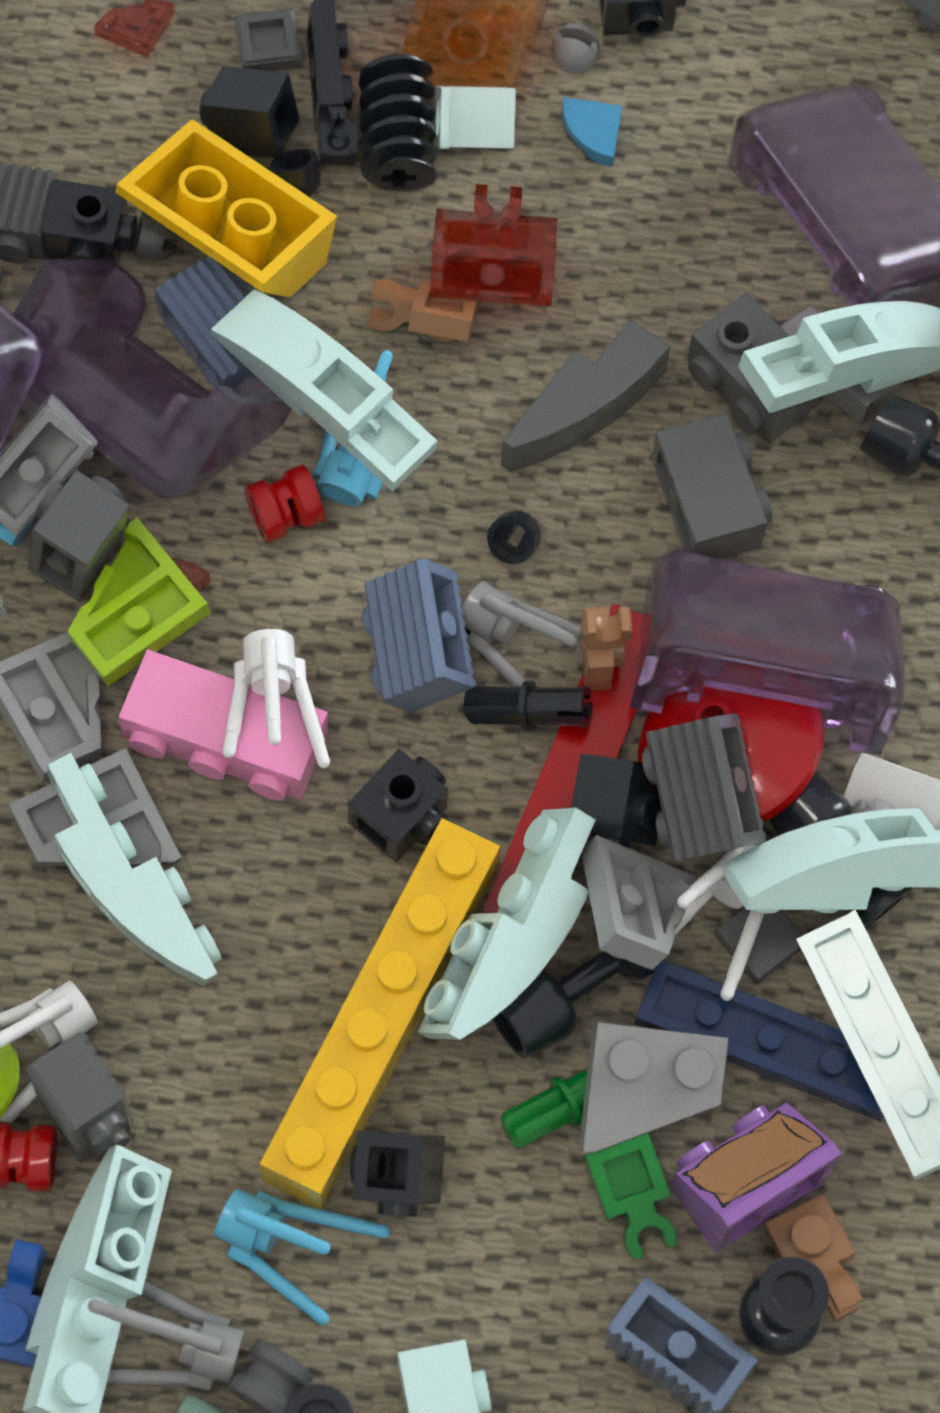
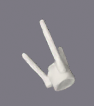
[223,629,330,768]
[673,844,765,1001]
[0,980,98,1124]

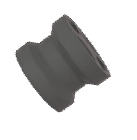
[227,1339,314,1413]

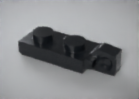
[306,0,359,165]

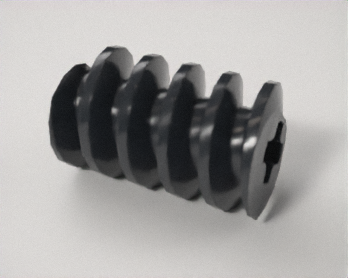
[358,53,437,191]

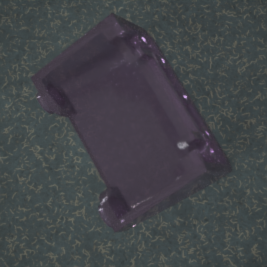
[728,83,940,306]
[0,259,292,497]
[630,549,905,755]

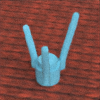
[312,350,422,507]
[215,1188,390,1325]

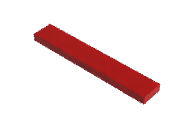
[481,603,671,914]

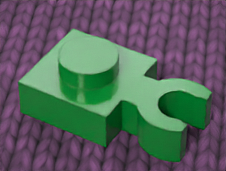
[583,1132,677,1260]

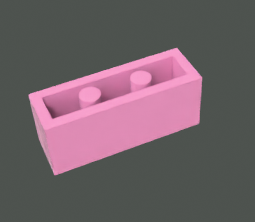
[118,649,328,801]

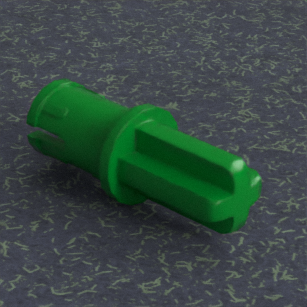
[501,1068,588,1148]

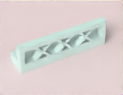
[797,910,940,1180]

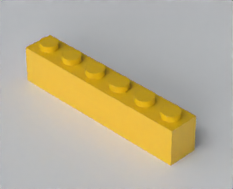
[259,818,501,1209]

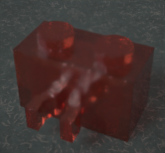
[429,184,558,306]

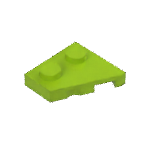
[67,517,211,687]

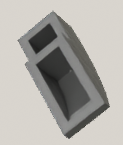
[501,319,671,472]

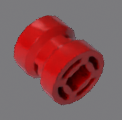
[244,464,326,544]
[0,1122,58,1193]

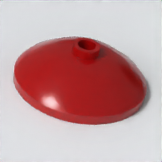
[638,655,825,822]

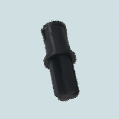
[463,680,593,732]

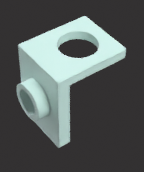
[433,86,516,149]

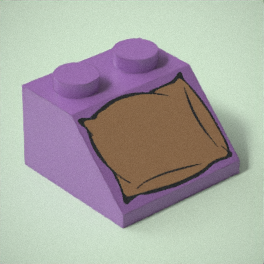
[671,1103,842,1254]

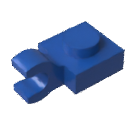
[0,1239,47,1368]

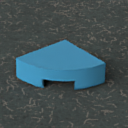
[562,97,622,167]

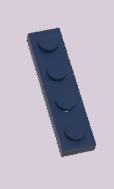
[634,960,884,1122]

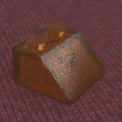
[401,0,549,91]

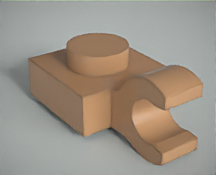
[367,279,480,342]
[580,607,633,691]
[763,1194,863,1321]

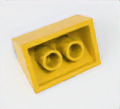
[115,119,337,298]

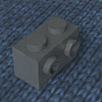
[687,292,824,445]
[651,413,772,567]
[28,470,130,602]

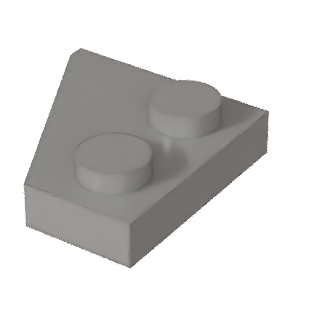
[0,632,101,784]
[9,748,182,866]
[581,835,695,970]
[578,1022,728,1153]

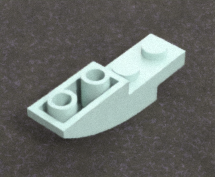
[211,289,438,492]
[738,301,940,413]
[47,753,222,986]
[418,807,595,1040]
[723,808,940,914]
[22,1144,172,1413]

